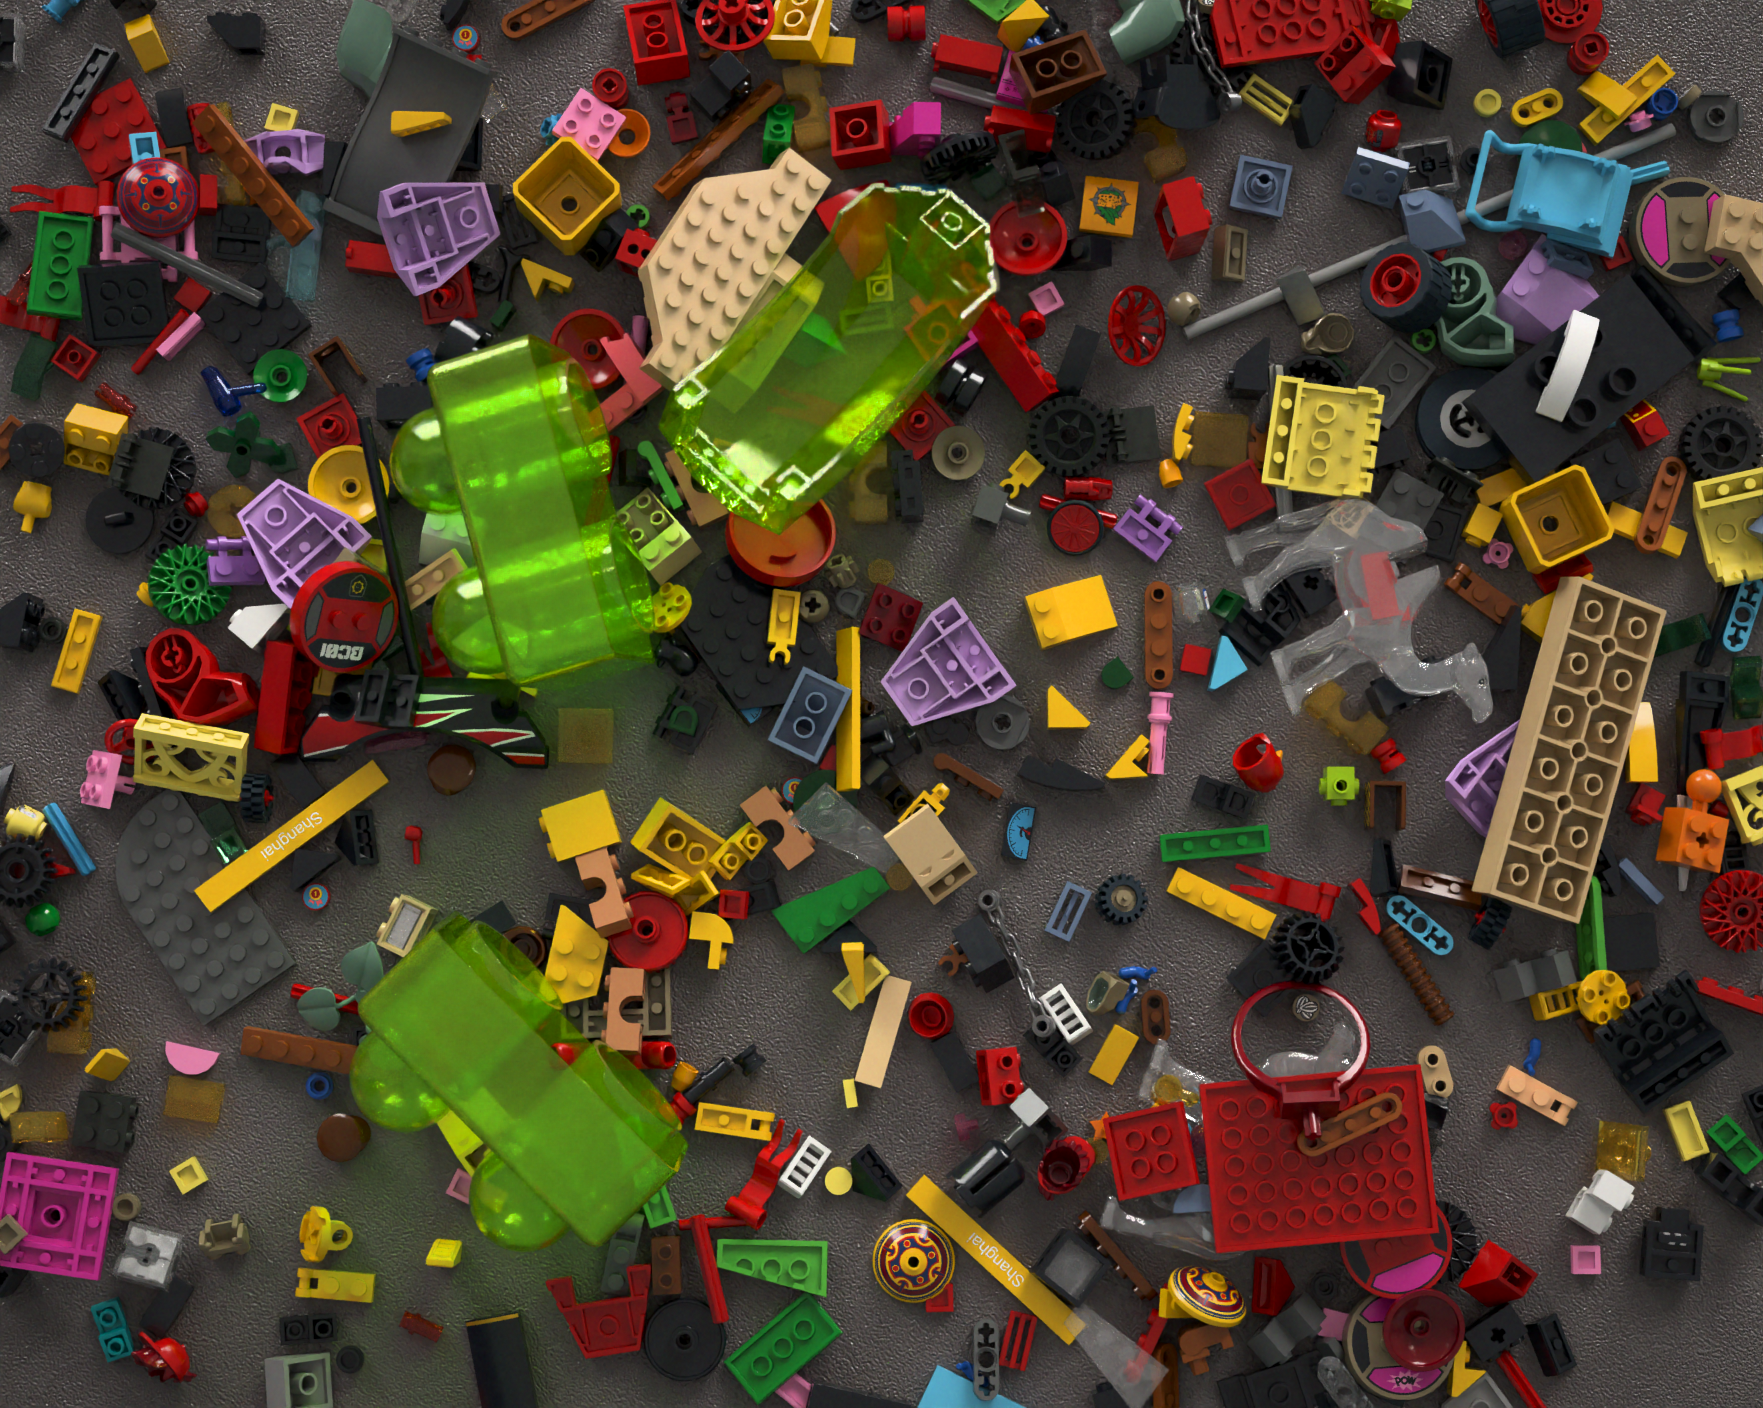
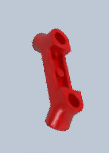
[548,1040,677,1071]

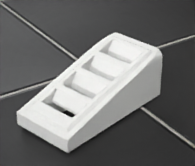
[1039,983,1093,1046]
[777,1136,831,1199]

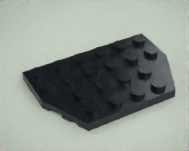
[678,554,838,711]

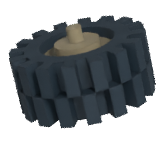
[1095,874,1148,926]

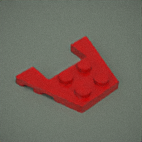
[546,1262,652,1359]

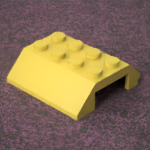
[1261,375,1385,498]
[1693,467,1763,587]

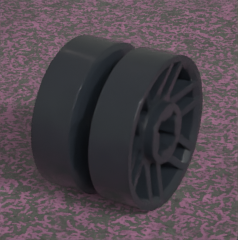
[934,358,988,417]

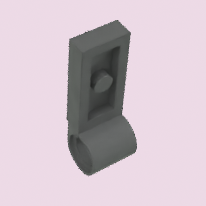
[600,1209,645,1296]

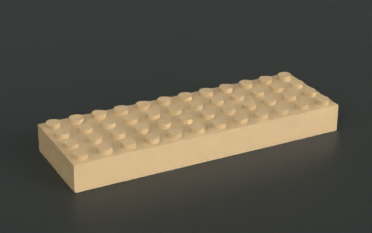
[1471,577,1666,924]

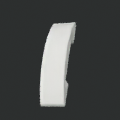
[1536,310,1599,422]

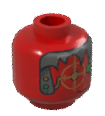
[1364,110,1402,152]

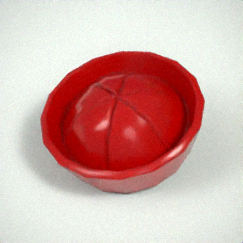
[907,992,954,1040]

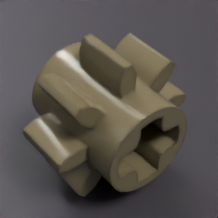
[824,555,860,588]

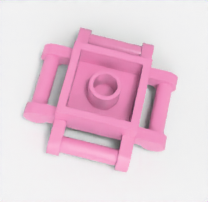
[99,189,198,282]

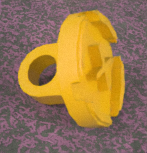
[299,1206,353,1262]

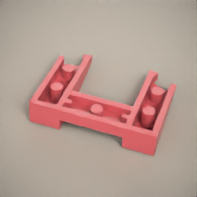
[545,333,666,452]

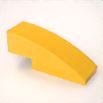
[1625,702,1658,783]

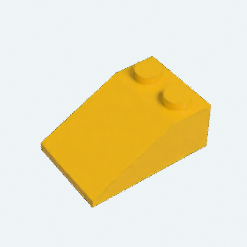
[763,0,832,60]
[1024,575,1118,651]
[630,797,726,880]

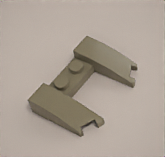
[561,967,673,1042]

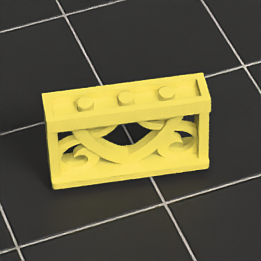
[133,713,249,802]
[1720,765,1763,846]

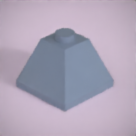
[1399,189,1466,253]

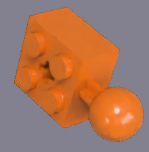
[1655,769,1729,873]

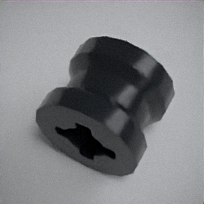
[732,1043,767,1077]

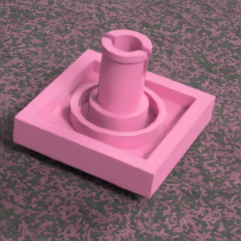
[551,88,626,162]
[80,750,136,809]

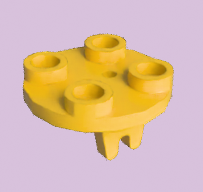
[641,582,692,634]
[1575,970,1630,1025]

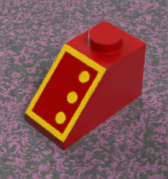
[1620,399,1670,452]

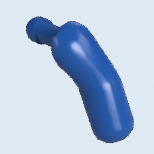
[1118,966,1157,980]
[1115,979,1138,1015]
[1523,1038,1541,1076]
[956,1361,989,1387]

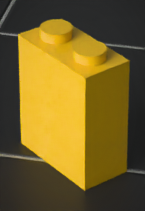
[539,790,622,863]

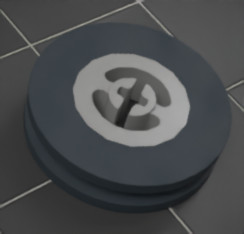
[1415,368,1504,473]

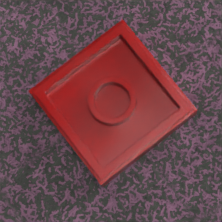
[1203,458,1277,531]

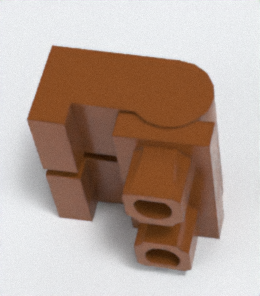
[1176,1320,1234,1376]

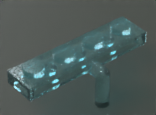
[267,190,327,302]

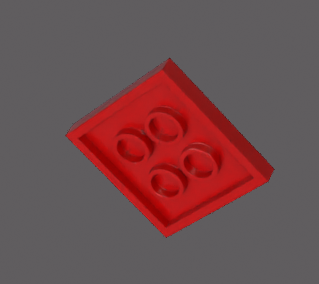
[71,78,168,186]
[1103,1101,1200,1201]

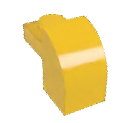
[689,911,734,970]

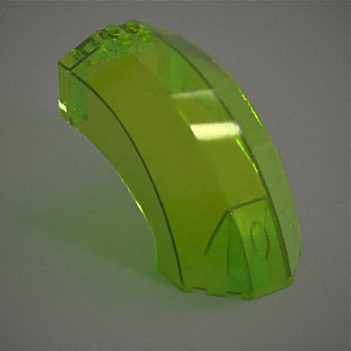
[658,183,997,535]

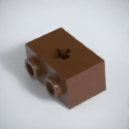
[651,1235,683,1295]

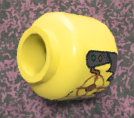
[3,805,47,842]

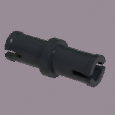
[682,1057,735,1106]

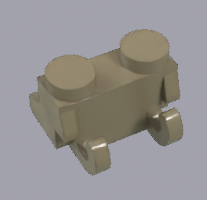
[199,1214,251,1260]

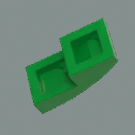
[1706,1114,1763,1176]

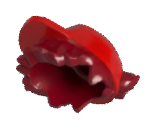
[1037,1136,1096,1201]
[131,1332,197,1383]

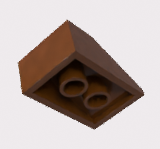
[1009,29,1107,115]

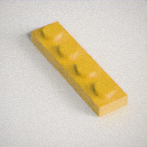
[1577,54,1675,146]
[1166,867,1276,940]

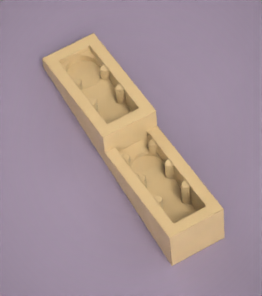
[854,975,912,1088]

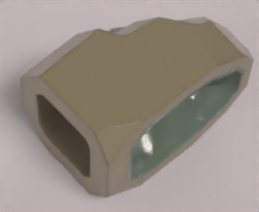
[1086,971,1129,1016]

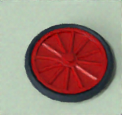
[1047,500,1104,556]

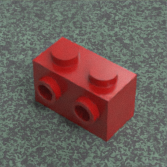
[976,1047,1024,1105]

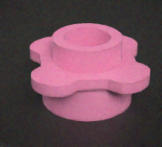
[1624,110,1654,132]
[1482,538,1513,569]

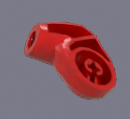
[146,628,260,727]

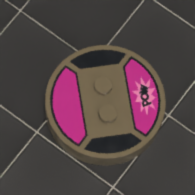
[1629,177,1731,287]
[1342,1293,1454,1400]

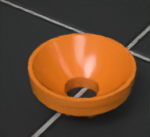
[607,109,651,158]

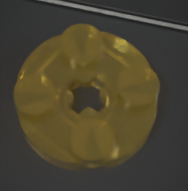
[208,485,257,539]

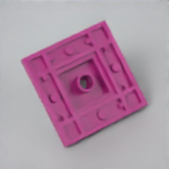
[0,1152,119,1281]

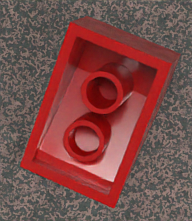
[623,0,690,86]

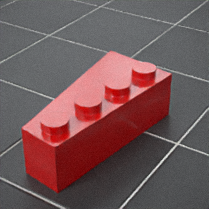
[254,639,320,754]

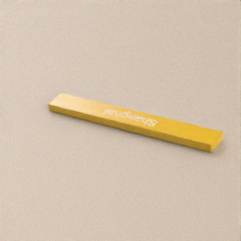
[194,760,389,913]
[906,1174,1087,1345]

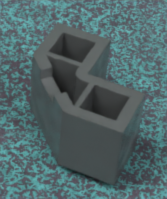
[1494,948,1577,1002]
[1246,1291,1327,1368]

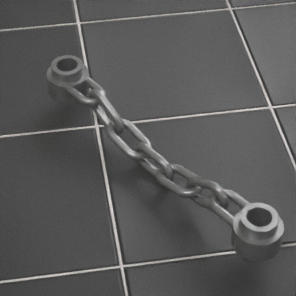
[1186,0,1242,114]
[978,889,1056,1037]

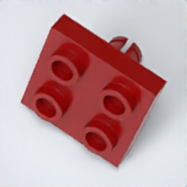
[418,263,478,325]
[881,387,956,461]
[296,393,362,459]

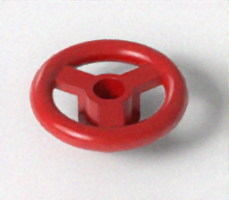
[104,719,155,765]

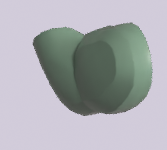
[336,0,393,99]
[1109,0,1185,66]
[1433,257,1514,367]

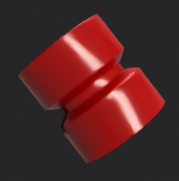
[887,5,926,42]
[1566,31,1609,76]
[592,68,630,111]

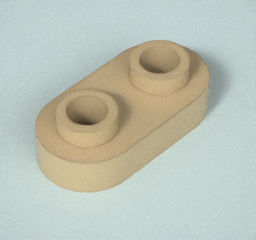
[1417,1045,1453,1098]

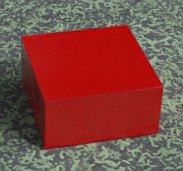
[199,174,217,216]
[51,334,101,383]

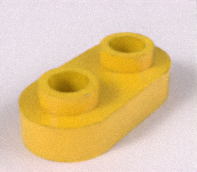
[1510,88,1563,127]

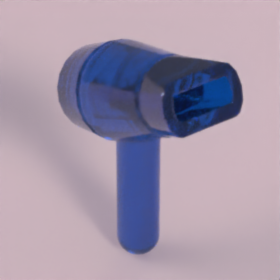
[200,366,267,417]

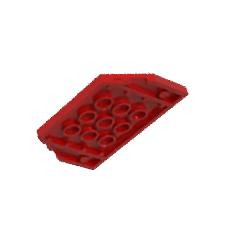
[1209,0,1374,69]

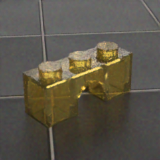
[781,63,831,153]
[1133,101,1188,184]
[849,441,887,525]
[1303,676,1390,755]

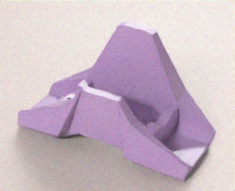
[244,129,325,176]

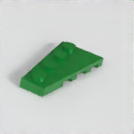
[771,866,890,954]

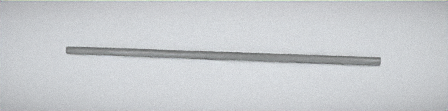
[1182,123,1676,340]

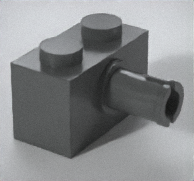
[970,483,1031,532]
[1002,1088,1069,1151]

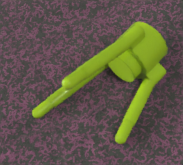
[1697,357,1761,402]

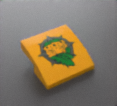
[1079,176,1139,238]

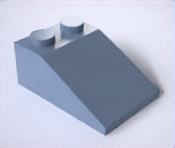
[768,666,853,765]

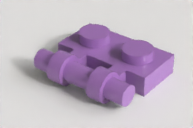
[1112,494,1183,563]
[205,536,265,586]

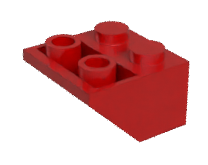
[1314,25,1396,105]
[1458,1240,1538,1307]

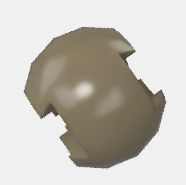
[1167,292,1201,326]
[798,589,830,623]

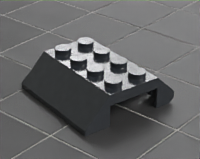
[1593,969,1734,1114]

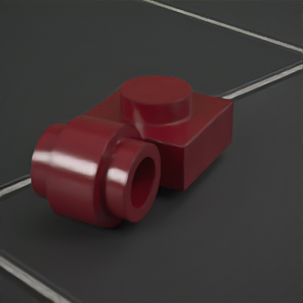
[665,91,699,145]

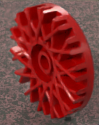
[1699,870,1763,953]
[607,891,690,974]

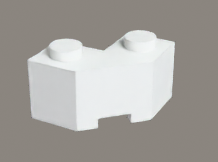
[1565,1169,1635,1235]

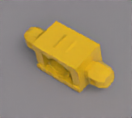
[897,783,950,824]

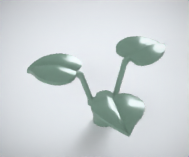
[297,941,406,1068]

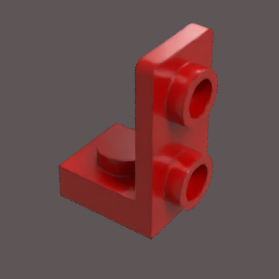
[1625,783,1666,826]

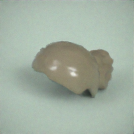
[1300,313,1354,355]

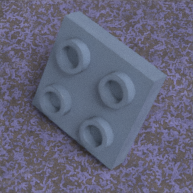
[1341,147,1410,209]
[1228,155,1293,220]

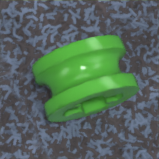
[626,205,650,230]
[1410,328,1436,354]

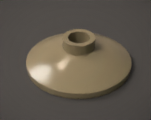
[931,426,985,480]

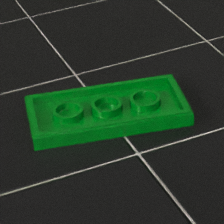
[27,211,94,321]
[724,1292,843,1405]

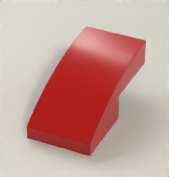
[1348,878,1381,935]

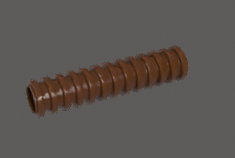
[1377,923,1455,1026]

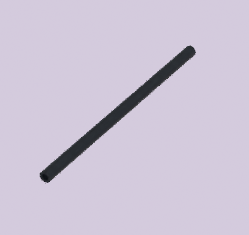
[356,417,425,677]

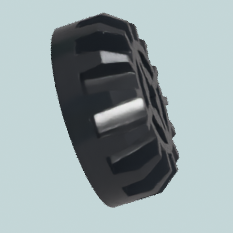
[1283,355,1348,388]

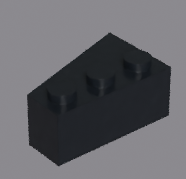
[1365,655,1456,720]

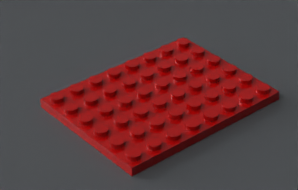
[1198,1064,1439,1253]

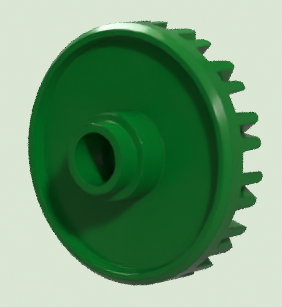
[147,544,232,625]

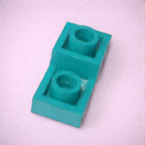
[91,1297,135,1362]

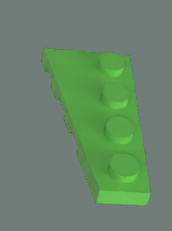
[717,1239,828,1297]

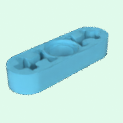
[1720,579,1763,653]
[1384,895,1454,955]

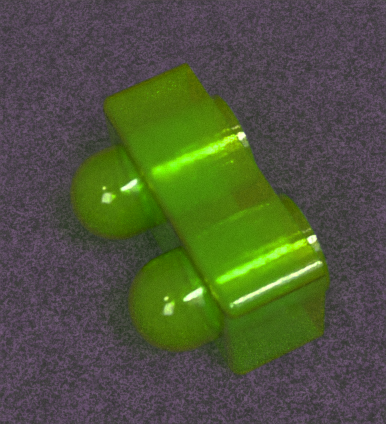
[389,334,655,691]
[349,911,689,1253]

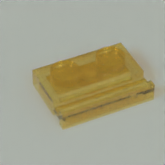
[163,1075,226,1123]

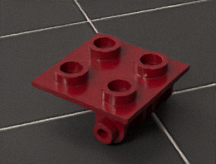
[858,583,923,652]

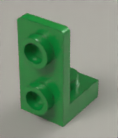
[762,104,795,164]

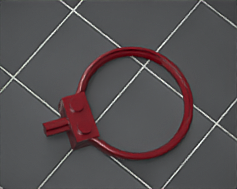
[1231,980,1370,1141]

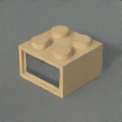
[376,894,438,959]

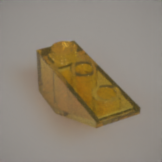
[47,971,96,1054]

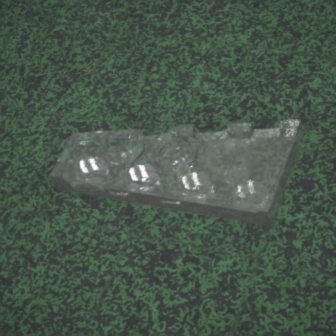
[788,782,900,873]
[1064,1303,1169,1408]

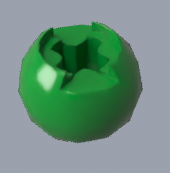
[25,903,61,937]

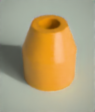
[1159,459,1183,488]
[671,1061,699,1092]

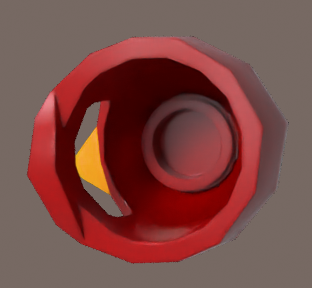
[1233,733,1284,793]

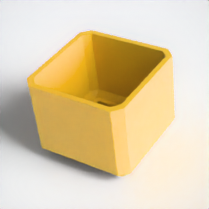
[513,137,622,255]
[1499,465,1614,574]

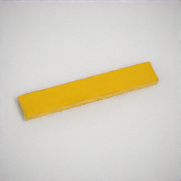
[836,627,860,792]

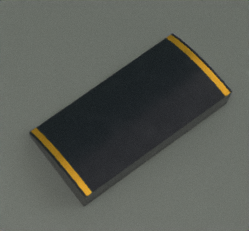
[465,1310,539,1408]

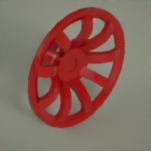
[695,0,775,52]
[1108,285,1166,366]

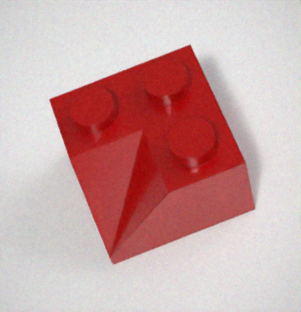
[829,99,892,170]

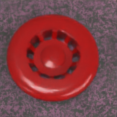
[1538,0,1602,43]

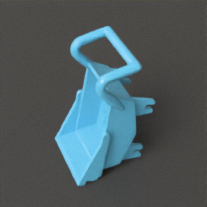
[1465,130,1634,259]

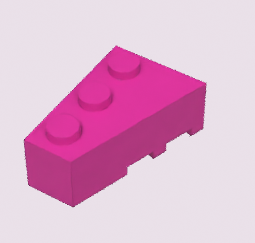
[889,102,941,159]

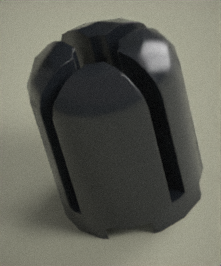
[945,1140,1025,1219]

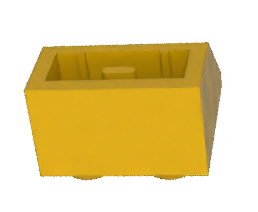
[64,403,128,476]

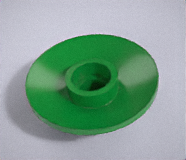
[253,349,308,403]

